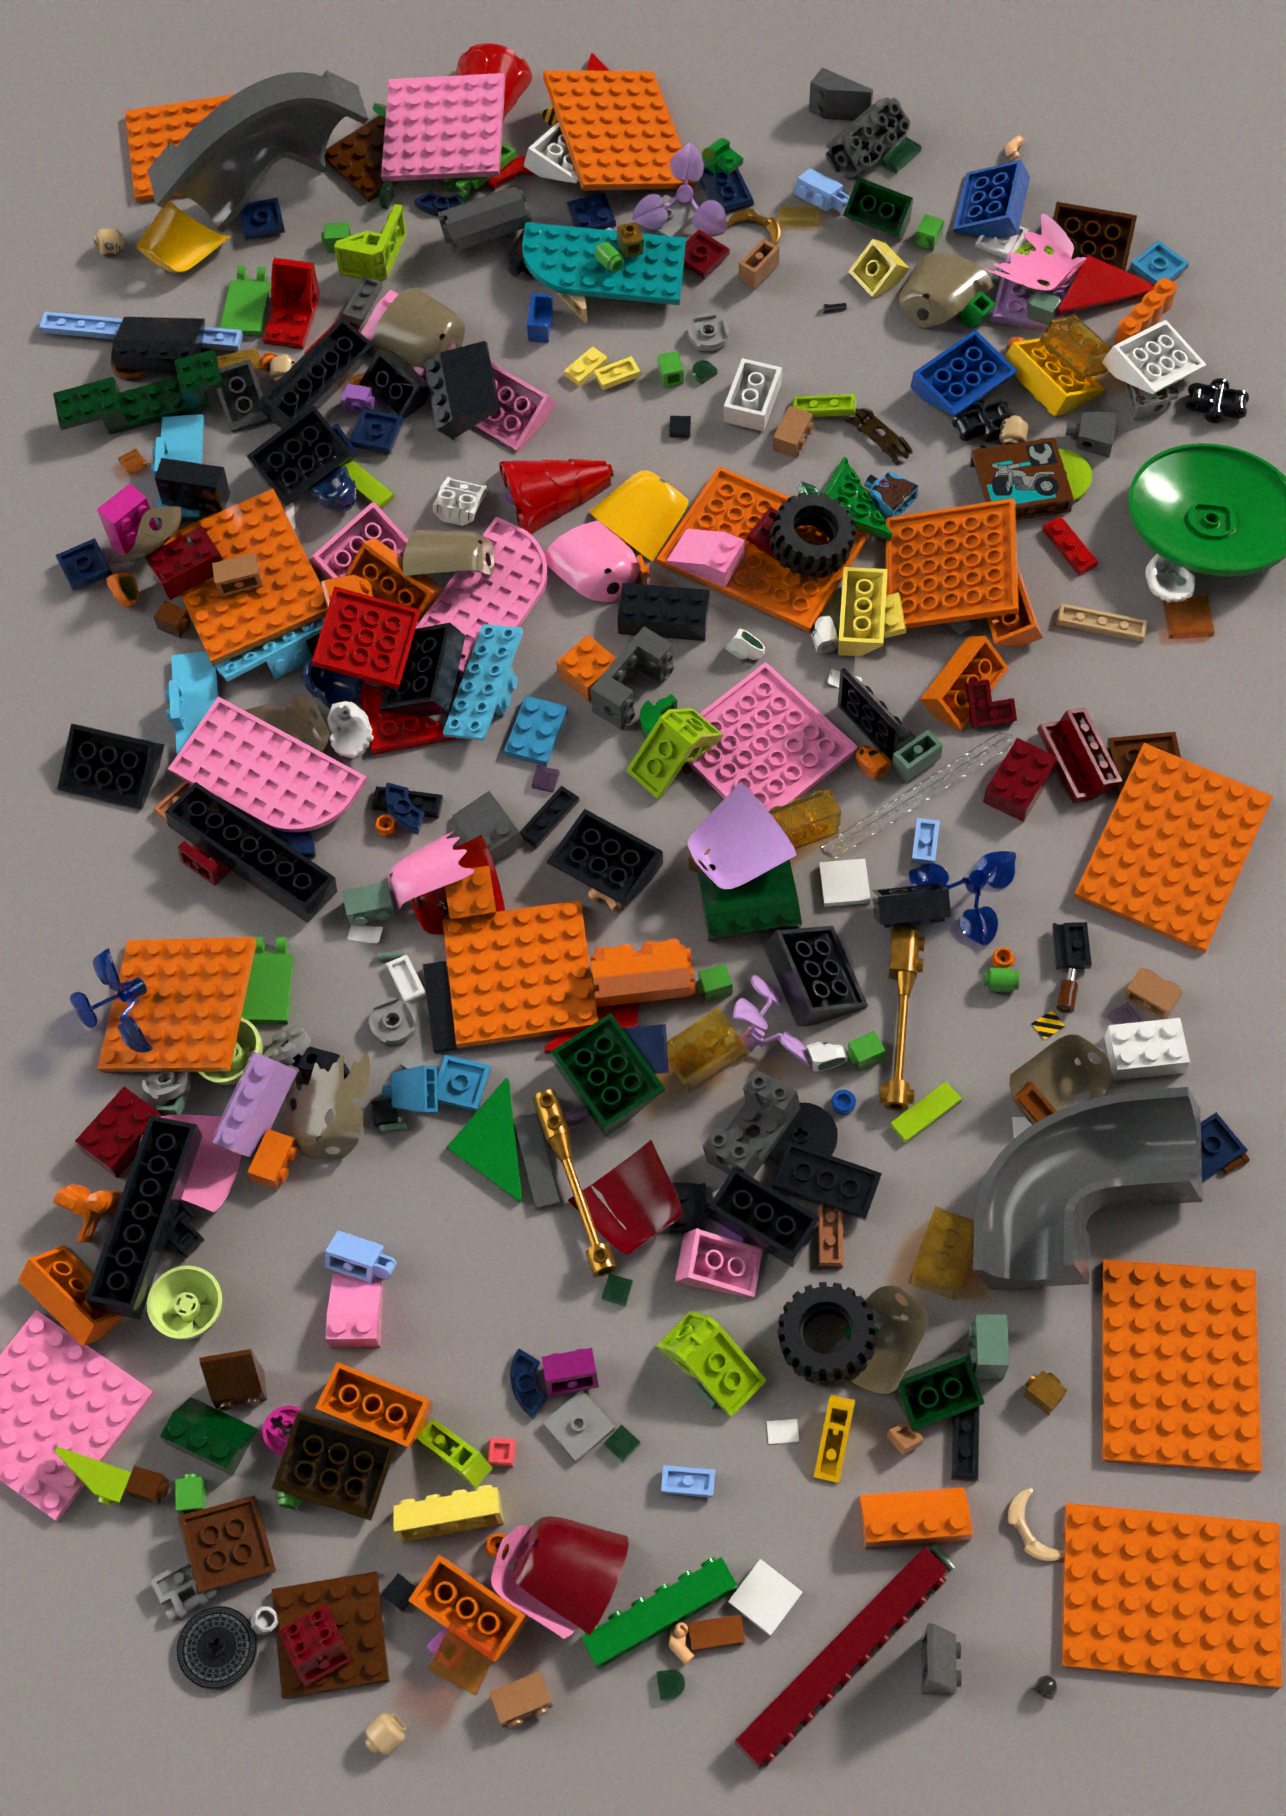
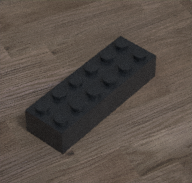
[259,318,374,429]

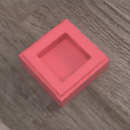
[487,1438,516,1467]

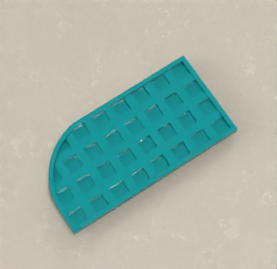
[522,222,686,305]

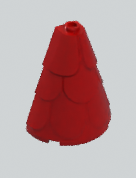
[456,43,533,122]
[499,459,614,535]

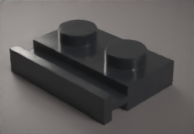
[1052,922,1092,970]
[669,1183,706,1233]

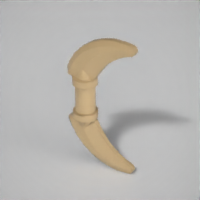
[1008,1488,1064,1561]

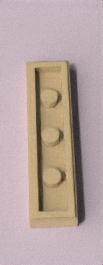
[1056,603,1148,643]

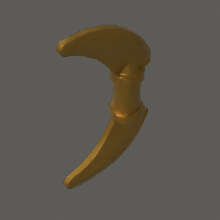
[726,209,781,245]

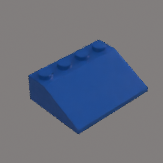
[953,160,1030,239]
[910,329,1018,417]

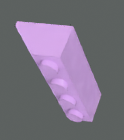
[211,1051,298,1158]

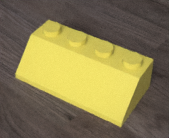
[838,567,888,656]
[393,1485,504,1543]

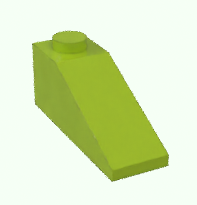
[417,1418,493,1488]
[54,1446,131,1506]

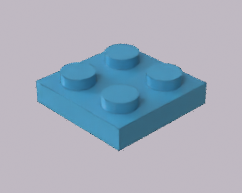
[1130,240,1189,284]
[437,1055,491,1112]

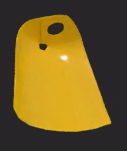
[136,200,232,273]
[588,470,689,562]

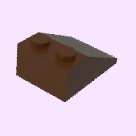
[199,1349,267,1410]

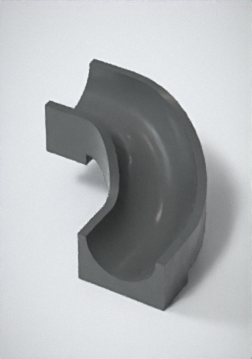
[148,70,368,232]
[973,1087,1203,1289]

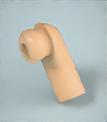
[1005,135,1024,161]
[588,888,622,911]
[668,1622,694,1665]

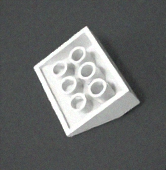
[524,122,579,183]
[1102,320,1206,394]

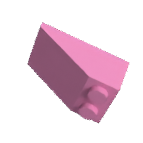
[667,529,745,588]
[675,1229,763,1298]
[326,1273,383,1348]

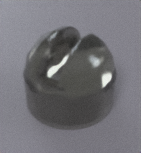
[1033,1675,1057,1700]

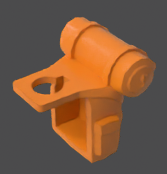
[53,1184,122,1243]

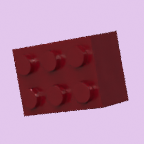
[144,525,223,600]
[983,738,1058,822]
[75,1086,162,1178]

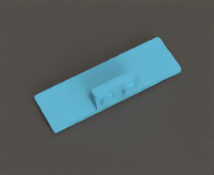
[151,415,204,521]
[216,617,325,681]
[443,624,524,740]
[166,651,219,755]

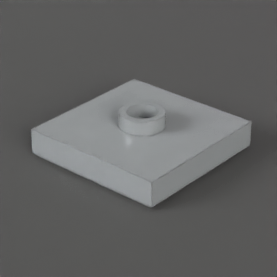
[651,195,695,237]
[543,1391,615,1463]

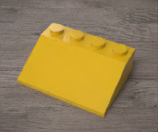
[1004,336,1105,416]

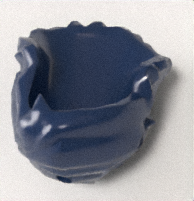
[310,466,357,512]
[302,659,362,709]

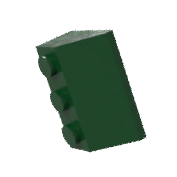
[843,177,914,239]
[894,1350,985,1431]
[160,1397,258,1476]

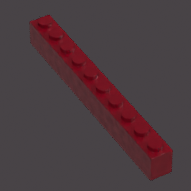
[735,1547,948,1768]

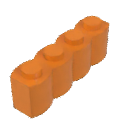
[1114,277,1178,345]

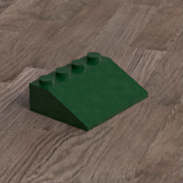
[697,859,802,940]
[550,1013,665,1137]

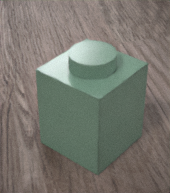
[1026,290,1061,326]

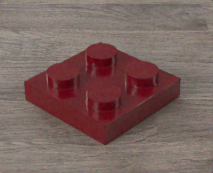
[683,230,730,278]

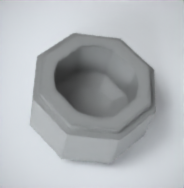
[250,1607,278,1635]

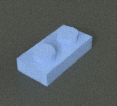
[911,818,940,865]
[661,1465,715,1498]

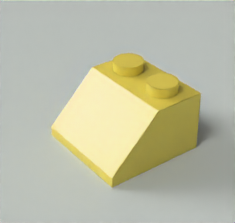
[848,239,910,298]

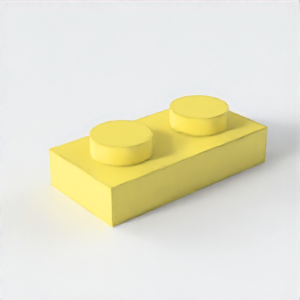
[564,346,608,387]
[594,356,640,390]
[884,592,907,638]

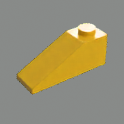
[814,1395,855,1483]

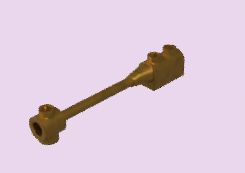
[879,926,925,1111]
[533,1089,617,1277]

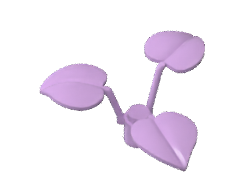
[633,143,727,235]
[733,975,810,1068]

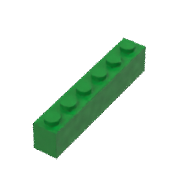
[581,1557,738,1670]

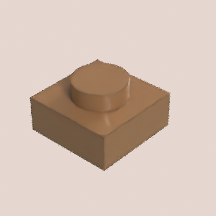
[886,1421,924,1455]

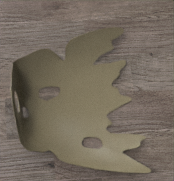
[244,694,330,752]
[280,1053,370,1159]

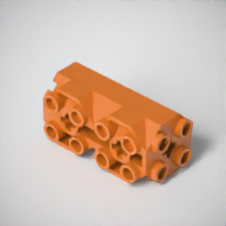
[590,938,695,1007]

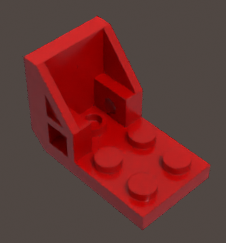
[263,258,320,349]

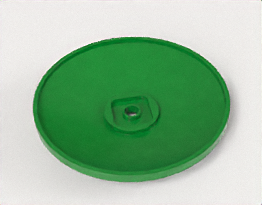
[1128,443,1286,577]

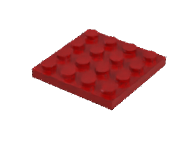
[312,586,421,689]

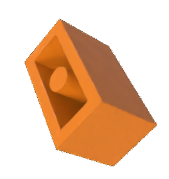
[247,1129,299,1190]

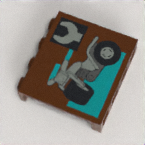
[969,437,1074,520]

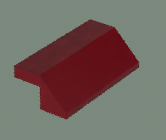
[1037,708,1123,803]

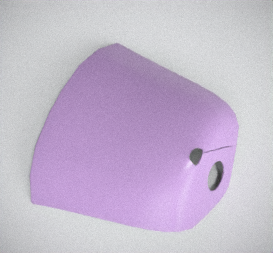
[687,782,797,889]

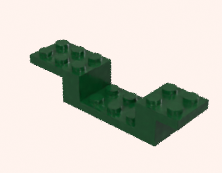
[53,350,224,435]

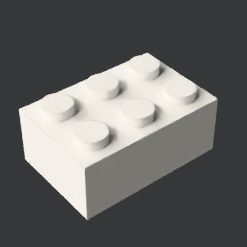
[724,358,782,432]
[1104,1018,1190,1081]

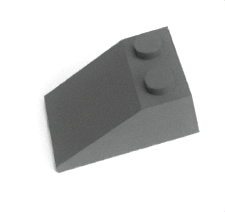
[809,67,873,121]
[216,359,270,431]
[452,791,525,863]
[921,1623,962,1695]

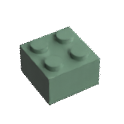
[967,1314,1009,1379]

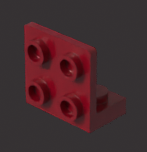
[178,841,231,886]
[279,1605,353,1686]

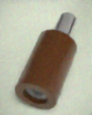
[1056,968,1079,1013]

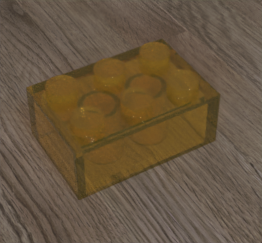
[1039,315,1112,380]
[768,789,841,849]
[667,1007,750,1093]
[909,1207,974,1301]

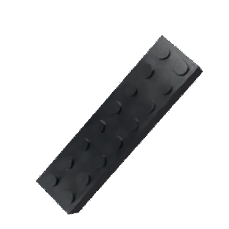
[165,782,337,923]
[85,1115,202,1320]

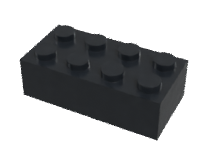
[617,583,710,641]
[707,1167,820,1267]

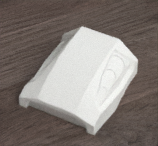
[433,477,488,526]

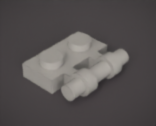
[150,1558,218,1621]

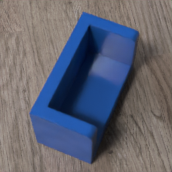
[527,293,554,343]

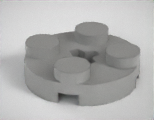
[688,313,729,352]
[369,998,417,1046]
[264,1025,311,1066]
[142,1072,191,1105]

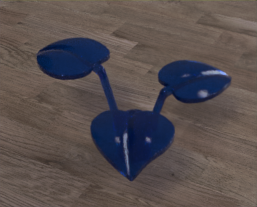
[909,851,1016,945]
[70,948,153,1052]

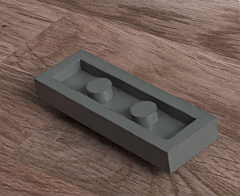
[342,276,383,326]

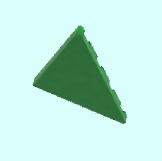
[822,457,893,541]
[447,1078,522,1203]

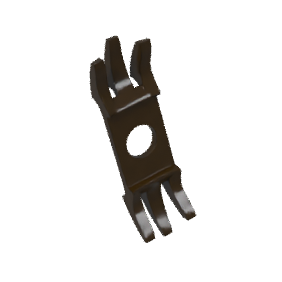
[845,408,913,465]

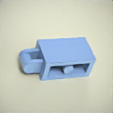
[794,168,850,212]
[325,1231,397,1283]

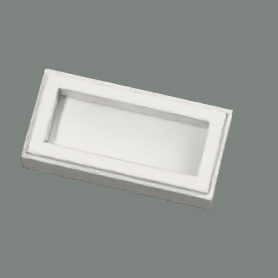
[386,954,426,1003]

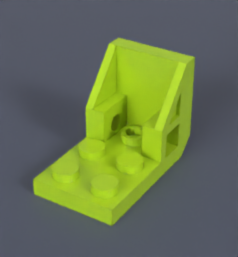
[334,204,407,281]
[626,708,723,799]
[655,1310,767,1417]

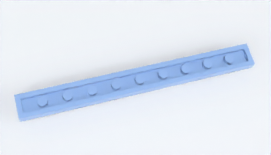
[39,311,243,351]

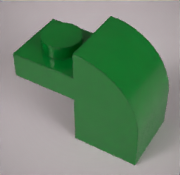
[702,138,743,175]
[958,291,996,327]
[640,694,677,739]

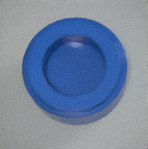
[831,1090,856,1115]

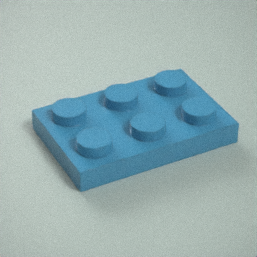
[504,696,568,766]

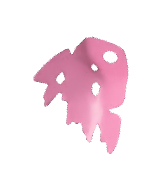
[983,213,1087,291]

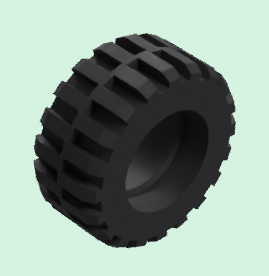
[769,492,856,578]
[778,1282,877,1386]

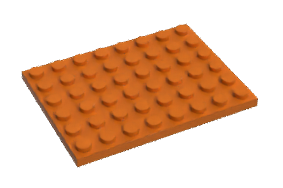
[543,70,696,190]
[656,466,870,633]
[161,489,328,666]
[1073,743,1273,953]
[1102,1259,1262,1473]
[1061,1503,1282,1689]

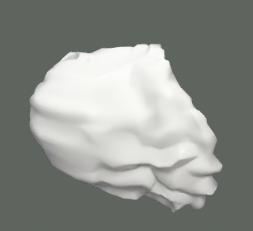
[1145,554,1195,603]
[327,701,374,759]

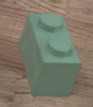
[892,730,943,783]
[342,881,395,926]

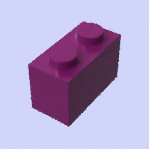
[542,1348,599,1397]

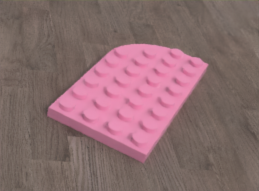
[416,517,548,676]
[168,697,368,833]

